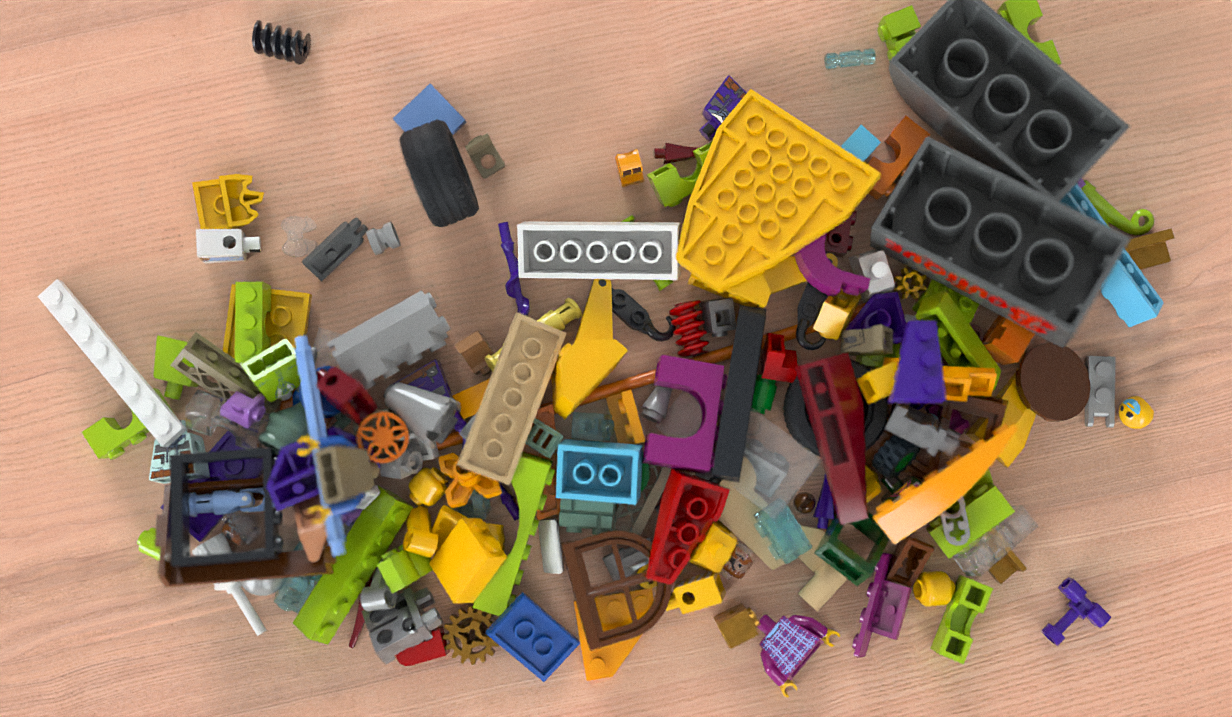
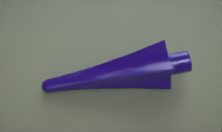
[813,474,834,530]

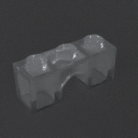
[185,389,269,449]
[953,505,1038,576]

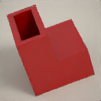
[761,333,798,383]

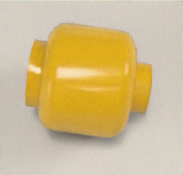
[408,467,448,506]
[913,571,955,607]

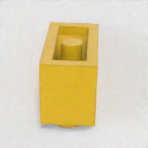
[813,289,862,340]

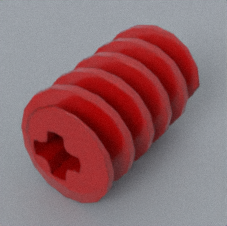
[669,300,710,357]

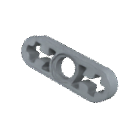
[938,467,970,546]

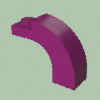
[794,233,871,297]

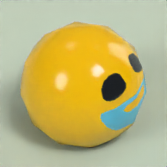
[1119,396,1154,429]

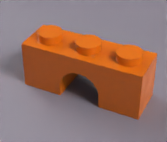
[867,115,931,200]

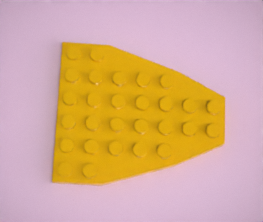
[675,89,881,292]

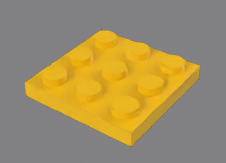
[223,284,312,359]

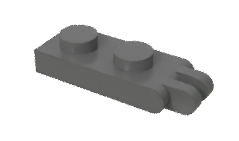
[301,218,368,281]

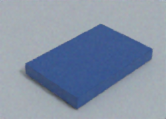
[486,592,580,682]

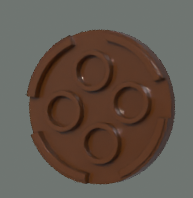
[1016,343,1090,422]

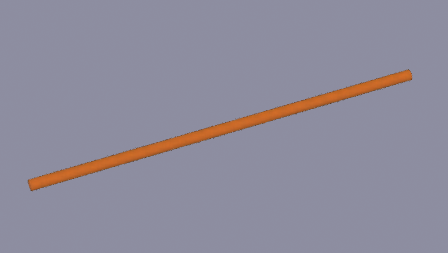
[436,303,866,451]

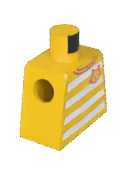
[666,571,726,614]

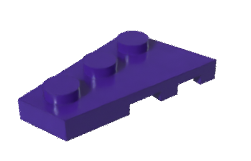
[889,320,946,403]

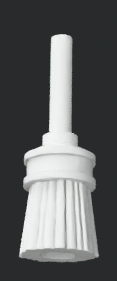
[192,533,267,636]

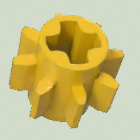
[893,268,927,300]

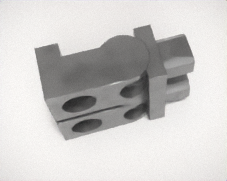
[885,403,960,457]
[362,587,443,664]

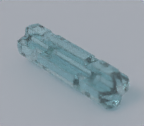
[824,48,876,69]

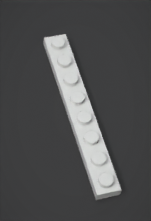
[37,279,187,448]

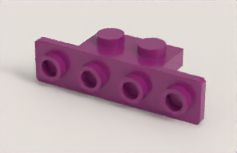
[852,552,912,657]

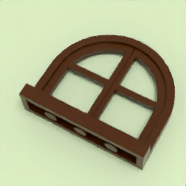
[889,396,1008,480]
[560,530,671,651]

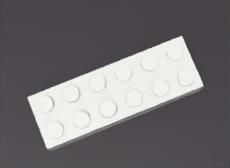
[517,222,681,280]

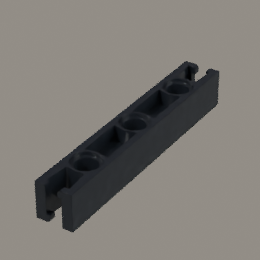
[712,305,766,483]

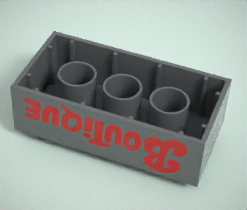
[870,136,1131,348]

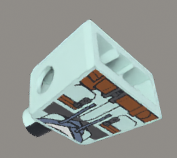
[149,420,210,484]

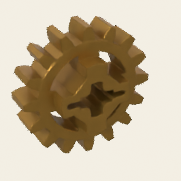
[443,605,499,665]

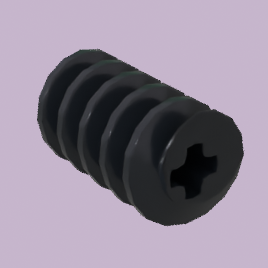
[252,20,311,65]

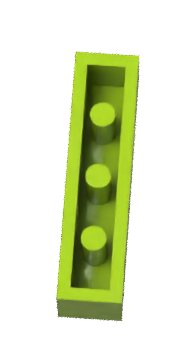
[915,290,1001,390]

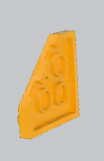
[574,588,654,681]

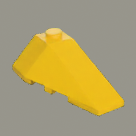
[966,368,1036,468]

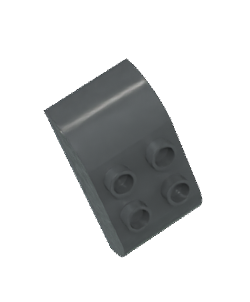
[889,0,1130,202]

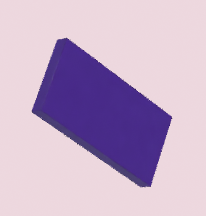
[160,427,263,542]

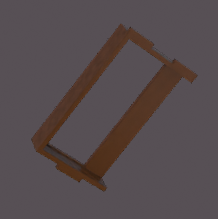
[155,478,336,588]

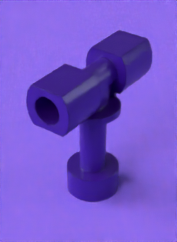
[1041,577,1111,646]

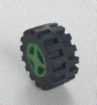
[872,435,921,480]

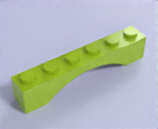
[473,452,555,616]

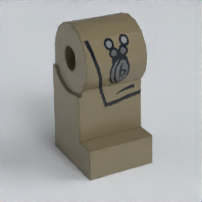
[841,325,893,356]

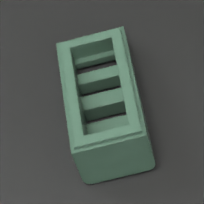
[525,418,563,459]

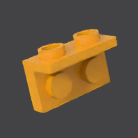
[606,390,645,444]

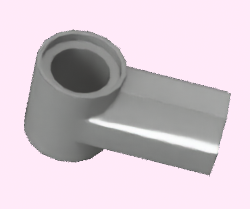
[602,537,653,581]
[361,559,397,611]

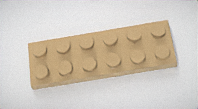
[457,313,567,485]

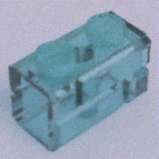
[754,499,813,564]

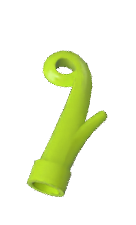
[1081,180,1154,235]

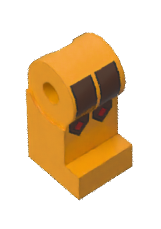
[615,149,644,187]

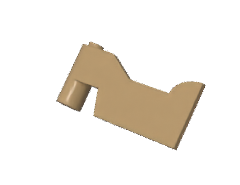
[718,456,851,612]

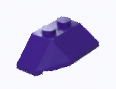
[266,426,381,511]

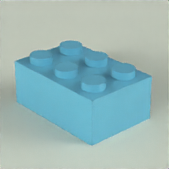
[556,439,643,504]

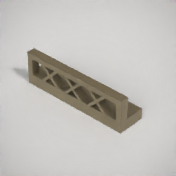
[170,332,281,426]
[608,465,673,536]

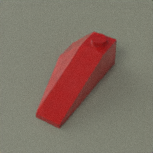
[646,468,730,585]

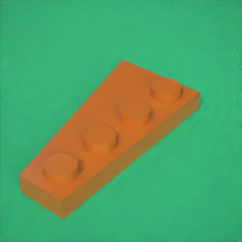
[522,403,561,520]

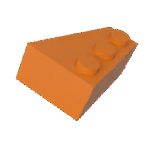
[982,315,1035,365]

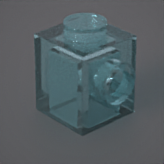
[571,412,614,441]

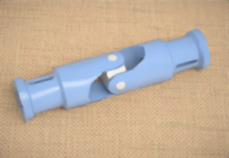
[189,487,293,517]

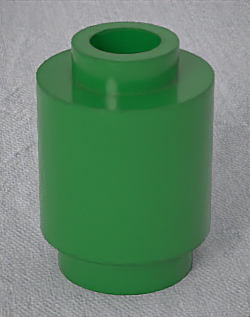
[751,374,777,415]

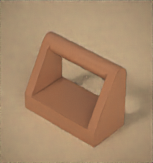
[293,494,327,562]

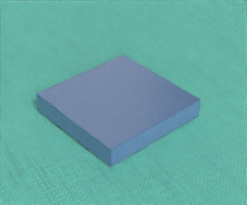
[392,84,467,136]

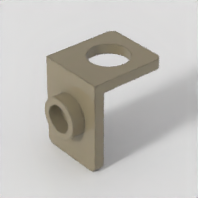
[465,134,505,179]

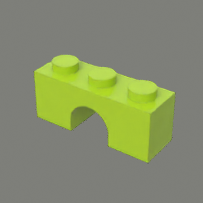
[997,0,1062,65]
[647,142,712,207]
[235,282,271,364]
[81,388,174,460]
[930,575,993,664]

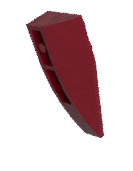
[795,352,867,525]

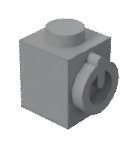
[379,442,423,479]

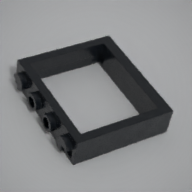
[170,447,283,568]

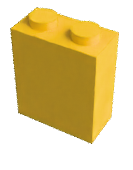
[429,518,507,603]

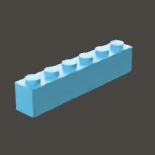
[1059,183,1164,327]

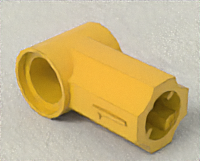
[403,506,438,558]

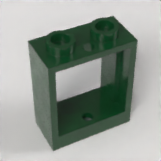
[814,511,890,586]

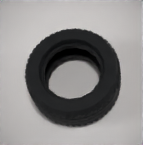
[399,120,479,228]
[783,359,889,457]

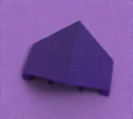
[845,292,906,345]

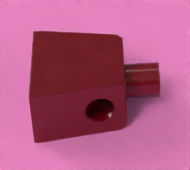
[316,366,379,426]

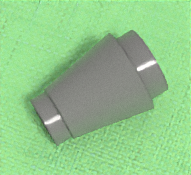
[641,386,672,423]

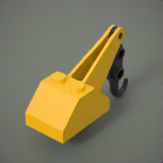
[687,253,838,350]
[552,279,676,420]

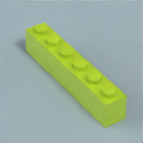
[293,486,413,645]

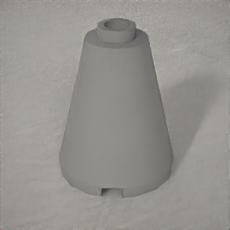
[384,382,461,449]

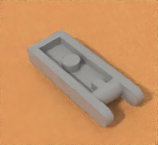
[1085,356,1116,428]

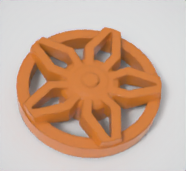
[357,412,409,463]

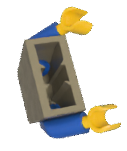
[297,436,379,523]

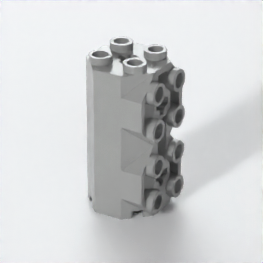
[326,290,451,390]

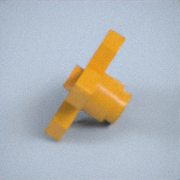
[438,453,502,509]

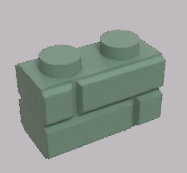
[559,498,617,534]

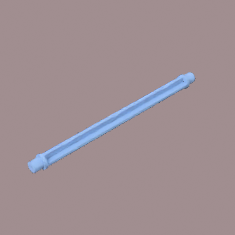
[295,336,346,556]

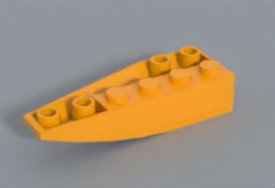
[874,423,1018,544]

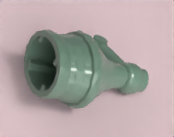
[258,402,351,455]

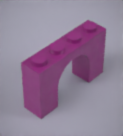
[642,355,727,474]

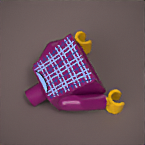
[758,614,840,697]

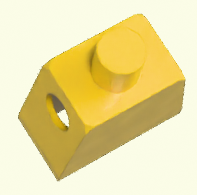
[688,521,737,574]

